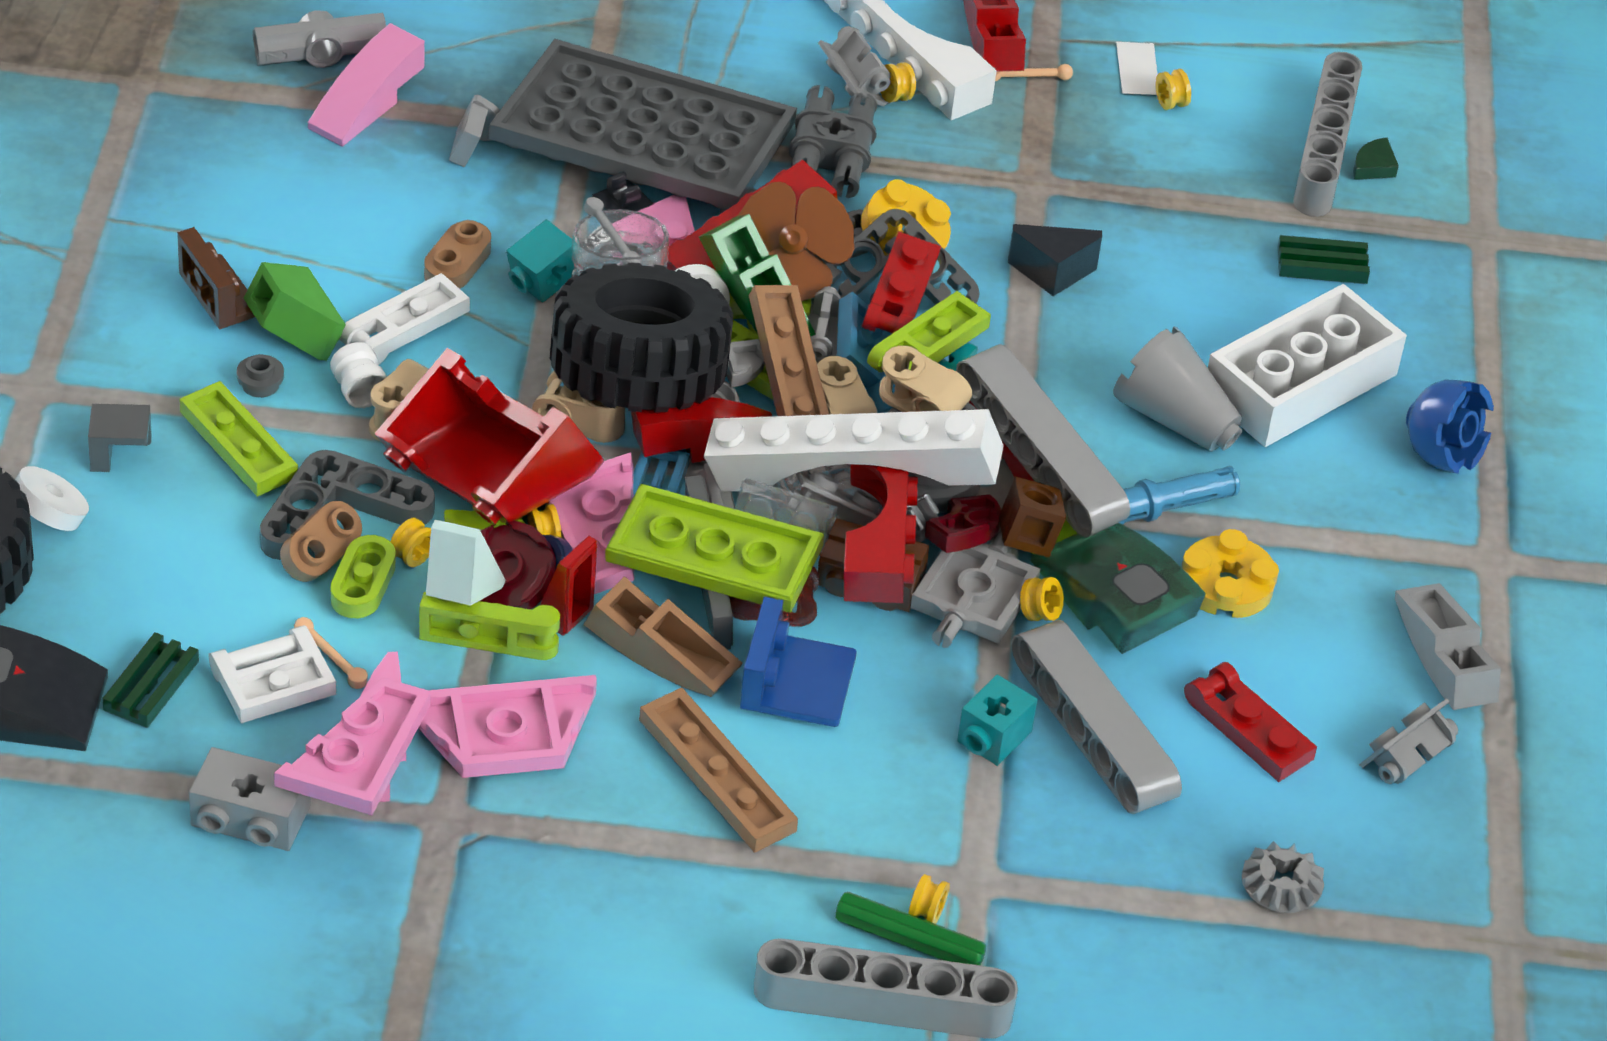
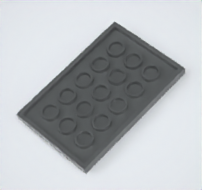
[488,39,797,209]

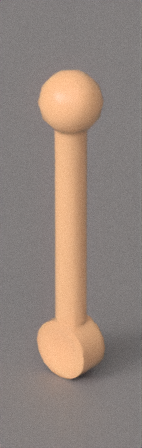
[995,64,1073,81]
[294,617,368,689]

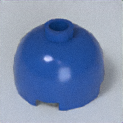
[1406,379,1494,474]

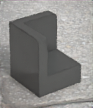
[88,404,152,472]

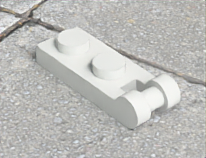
[339,273,470,365]

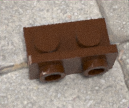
[177,227,255,330]

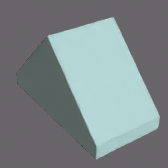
[426,520,506,605]

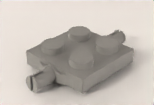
[910,530,1040,648]

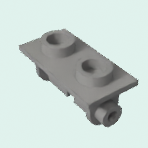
[818,26,890,107]
[807,286,841,364]
[786,470,882,530]
[1359,698,1458,784]

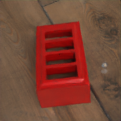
[539,536,597,636]

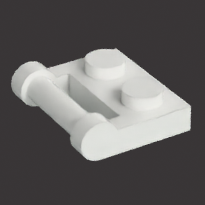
[209,625,336,723]

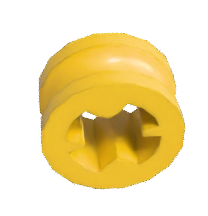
[880,62,916,103]
[1155,69,1191,110]
[527,504,562,538]
[390,518,431,568]
[1020,577,1064,621]
[908,874,950,924]

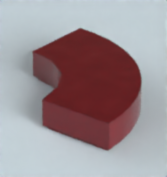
[925,494,1001,553]

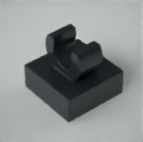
[592,171,654,222]

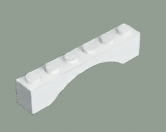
[824,0,997,120]
[704,409,1003,492]

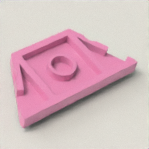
[418,675,597,778]

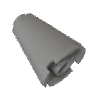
[1113,327,1242,451]

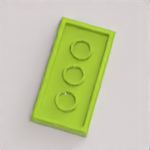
[605,484,824,613]

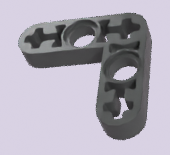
[811,209,979,305]
[260,450,435,560]

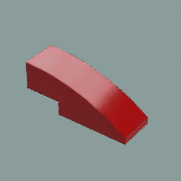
[963,0,1026,71]
[631,397,772,463]

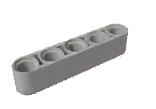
[1293,51,1362,217]
[956,344,1130,538]
[1012,620,1182,814]
[754,939,1018,1038]

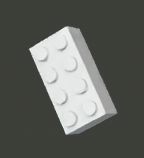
[1208,284,1407,447]

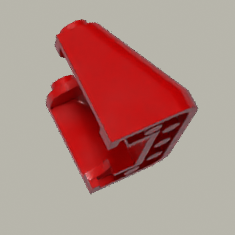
[375,348,604,526]

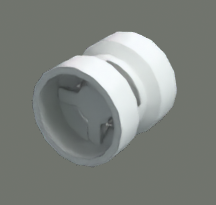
[330,342,387,408]

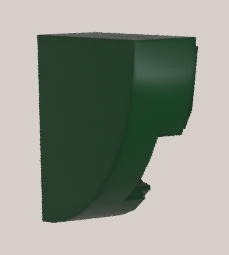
[1353,138,1399,180]

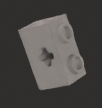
[189,747,311,851]

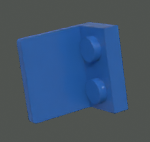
[740,597,857,727]

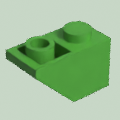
[244,262,346,361]

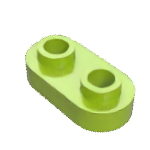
[331,535,396,618]

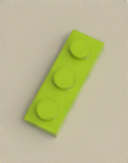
[179,381,298,497]

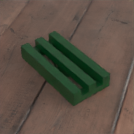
[1277,235,1370,284]
[102,632,199,728]

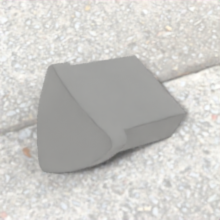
[449,95,500,167]

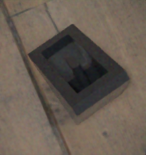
[1008,224,1102,296]

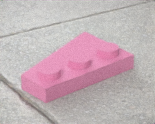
[547,452,634,594]
[274,677,431,815]

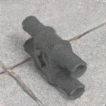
[789,85,877,198]

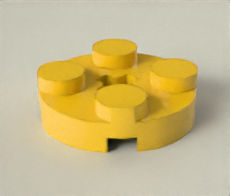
[861,179,951,256]
[1180,529,1279,618]

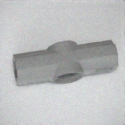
[253,10,386,68]

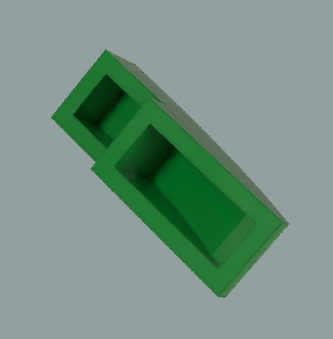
[699,214,816,337]

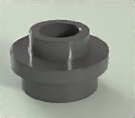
[237,354,284,397]

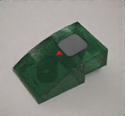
[1030,523,1206,654]

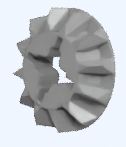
[1242,841,1324,913]

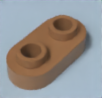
[424,220,491,289]
[280,501,362,582]

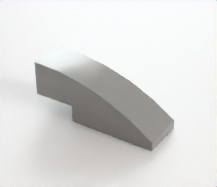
[1395,583,1501,710]

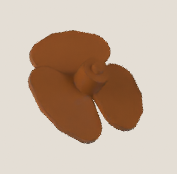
[738,182,854,301]

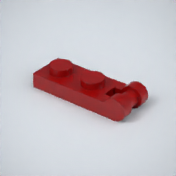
[862,231,941,334]
[1184,662,1317,782]

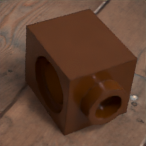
[999,476,1066,557]

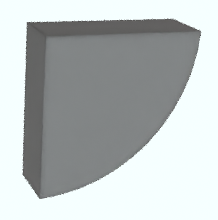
[727,339,765,388]

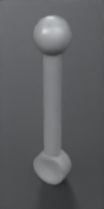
[584,197,640,265]

